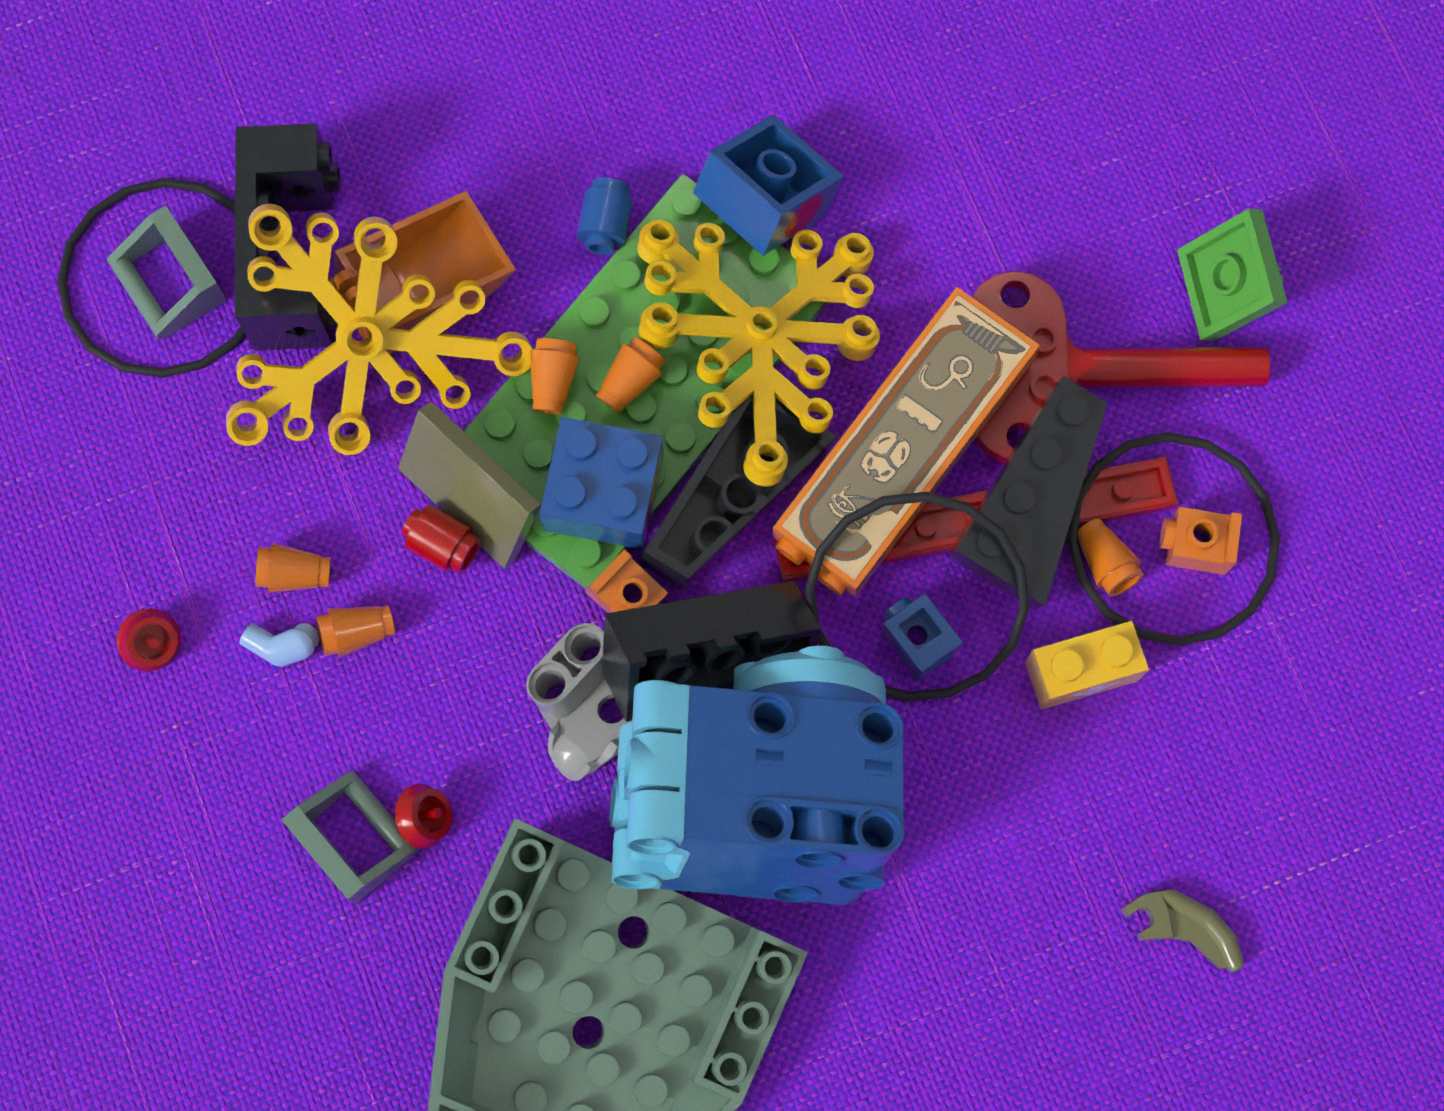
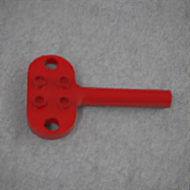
[972,271,1270,464]

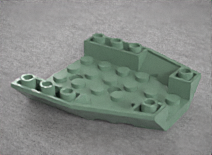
[427,818,808,1111]

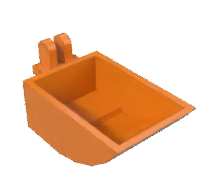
[329,191,516,354]

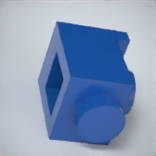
[881,594,963,682]

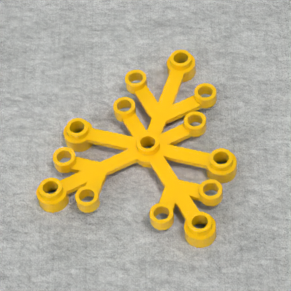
[226,204,533,455]
[637,219,880,486]

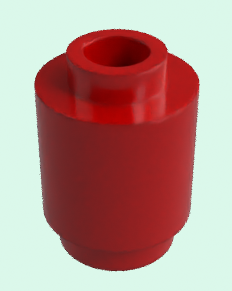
[402,504,481,574]

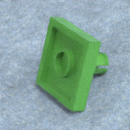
[1177,208,1288,341]

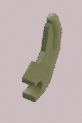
[1120,889,1244,972]

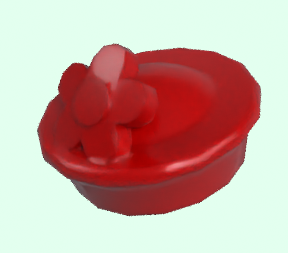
[116,608,181,672]
[395,784,453,848]

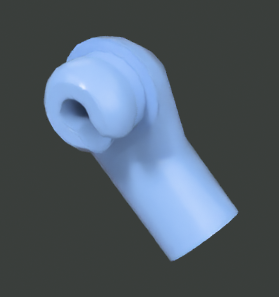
[239,623,320,667]

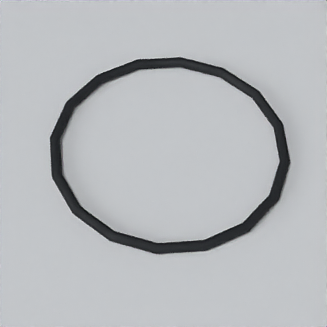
[57,178,245,378]
[1067,432,1280,646]
[805,492,1030,701]

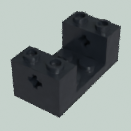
[235,123,341,351]

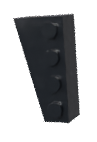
[948,376,1107,609]
[639,394,837,589]
[602,581,821,722]

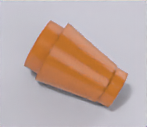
[595,337,666,414]
[530,338,580,415]
[1077,518,1144,597]
[255,542,331,593]
[316,605,395,658]

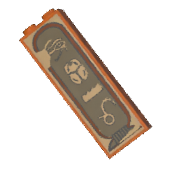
[773,287,1040,597]

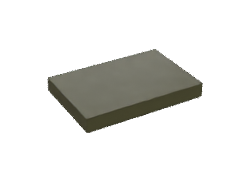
[398,402,541,569]

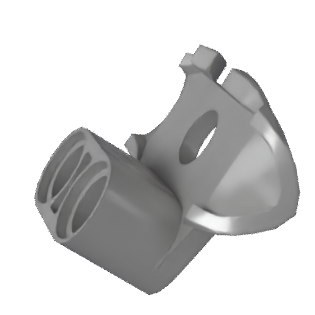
[526,623,632,781]

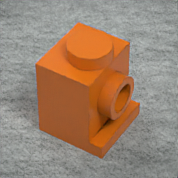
[1159,507,1242,575]
[585,549,668,613]

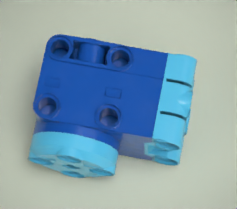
[609,646,904,905]

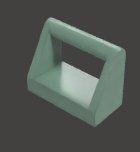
[107,205,227,339]
[281,770,419,904]

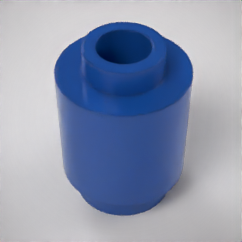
[577,177,633,255]

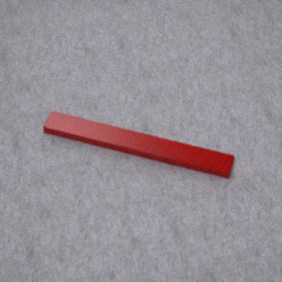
[772,457,1178,583]

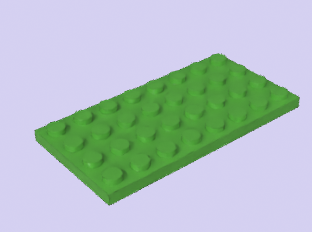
[464,173,829,589]

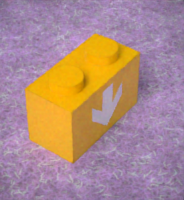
[1025,621,1149,710]

